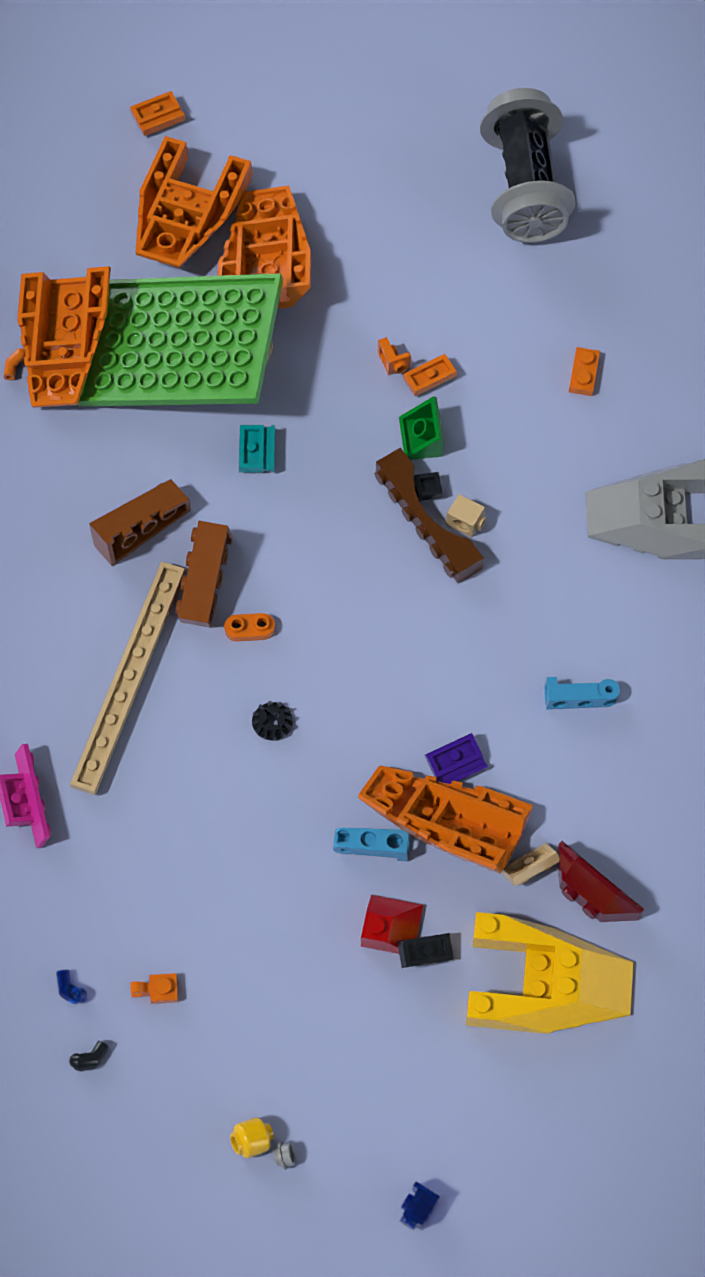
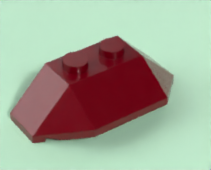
[557,841,644,922]

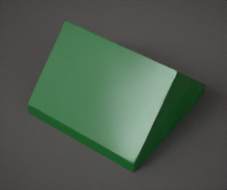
[399,396,444,460]

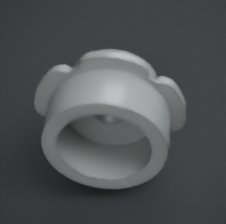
[274,1142,296,1170]

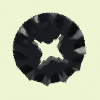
[252,701,293,741]

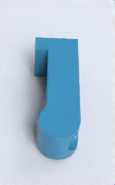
[544,677,620,710]
[333,828,410,862]

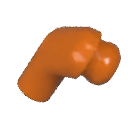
[3,348,25,381]

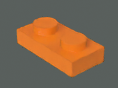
[569,347,600,396]
[403,354,457,397]

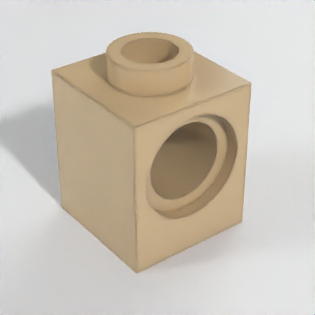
[446,494,486,537]

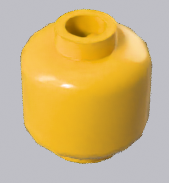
[230,1117,274,1159]

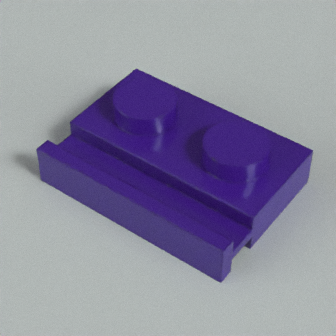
[424,733,488,784]

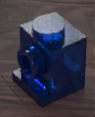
[400,1181,440,1230]

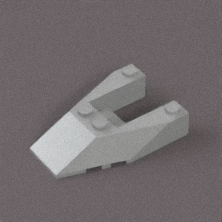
[585,459,705,559]

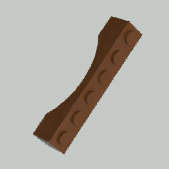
[374,447,484,583]

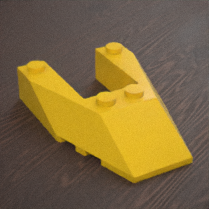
[466,912,633,1034]

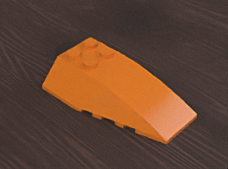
[217,185,311,309]
[17,266,111,408]
[358,765,533,874]

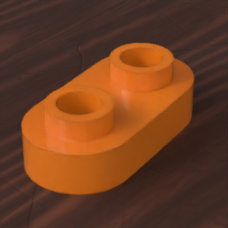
[224,613,275,642]

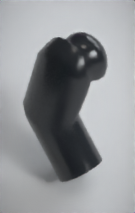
[69,1040,110,1072]

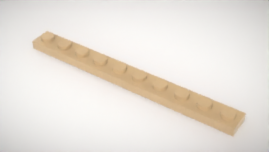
[70,561,185,795]

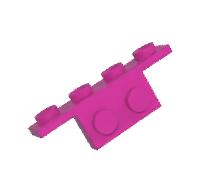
[0,744,51,848]

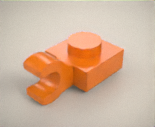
[130,973,178,1004]

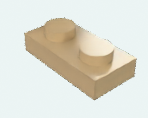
[502,843,559,886]

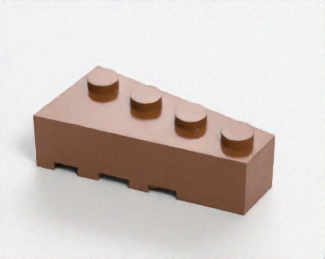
[89,479,191,566]
[175,520,233,628]

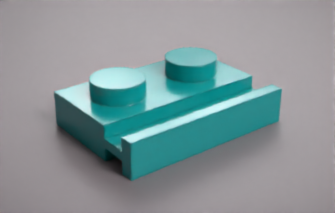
[239,425,275,473]

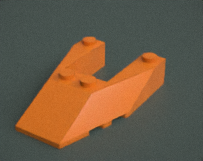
[135,136,253,268]

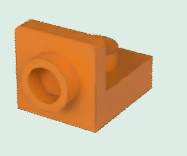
[377,337,411,375]

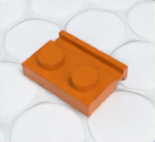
[130,91,185,136]

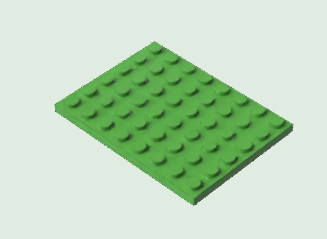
[78,273,284,406]

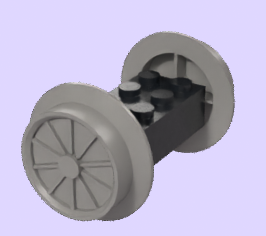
[480,88,576,243]

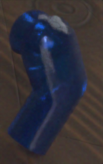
[56,969,87,1004]

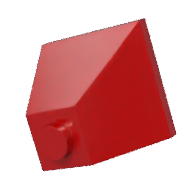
[361,895,423,954]

